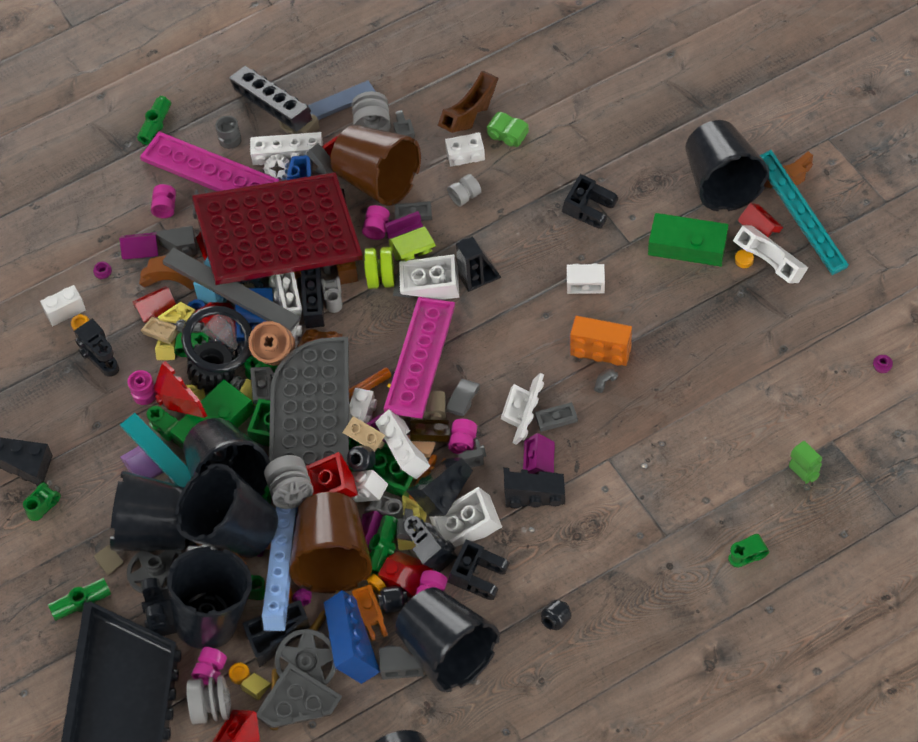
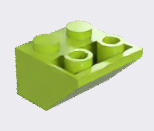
[388,226,436,262]

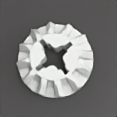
[263,154,290,181]

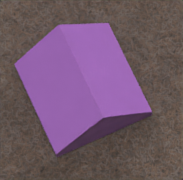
[120,446,163,478]

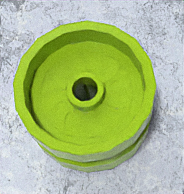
[364,246,395,289]

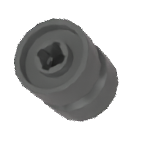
[215,115,241,149]

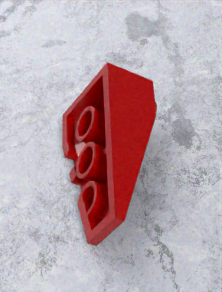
[153,361,207,418]

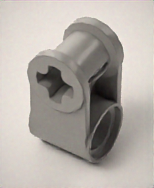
[321,276,343,313]
[364,495,404,519]

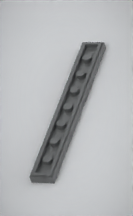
[163,247,300,332]

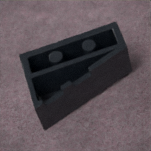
[456,236,502,292]
[0,437,53,487]
[406,458,473,517]
[503,467,565,509]
[242,600,310,668]

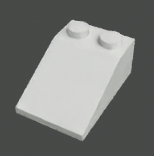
[399,254,459,300]
[429,487,502,547]

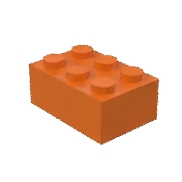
[570,316,632,366]

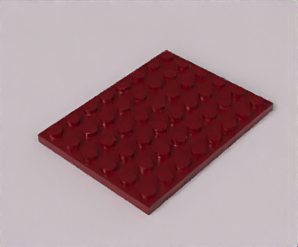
[192,172,363,285]

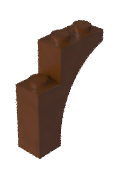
[437,71,499,133]

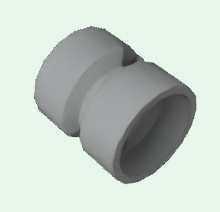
[447,174,481,207]

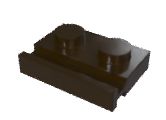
[410,419,450,442]

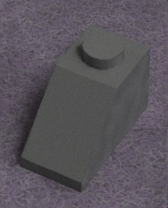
[156,226,197,256]
[379,645,424,680]

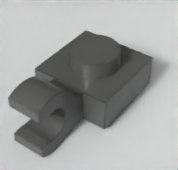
[393,110,415,138]
[396,508,418,541]

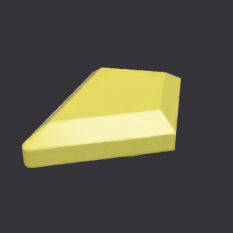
[158,302,196,324]
[402,496,427,522]

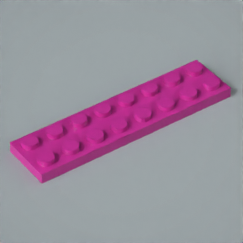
[140,131,280,191]
[384,297,455,419]

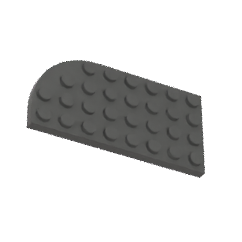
[269,337,349,467]

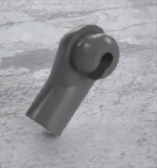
[176,319,205,333]
[594,368,618,393]

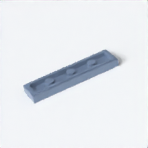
[308,80,376,120]

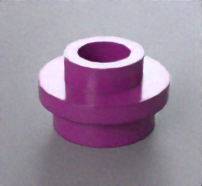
[93,261,112,279]
[873,355,893,373]
[292,589,312,606]

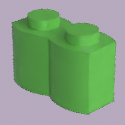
[487,112,529,147]
[789,440,822,484]

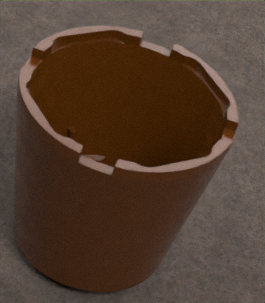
[331,125,421,206]
[289,492,372,594]

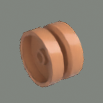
[248,321,295,366]

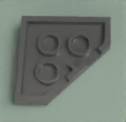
[257,663,342,728]

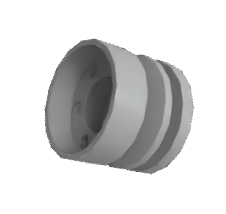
[351,91,391,132]
[264,455,314,509]
[187,675,231,725]

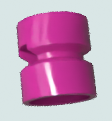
[151,184,176,218]
[362,205,390,240]
[127,370,157,405]
[449,419,477,454]
[416,570,448,594]
[191,647,227,685]

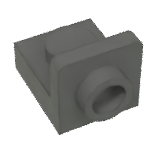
[458,439,486,468]

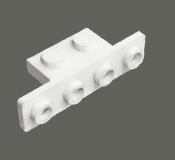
[501,373,544,445]

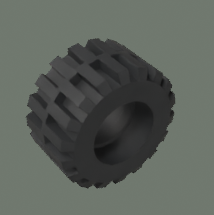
[187,340,235,392]

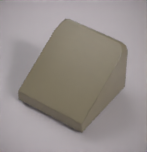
[94,544,124,575]

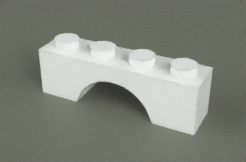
[733,225,808,283]
[375,409,430,479]

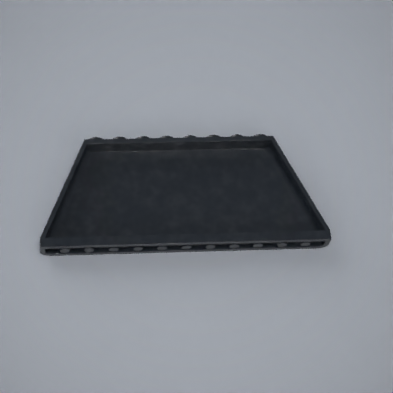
[61,602,182,742]

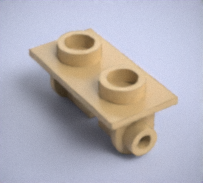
[343,416,386,452]

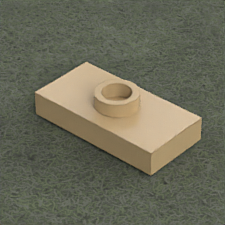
[141,317,180,344]

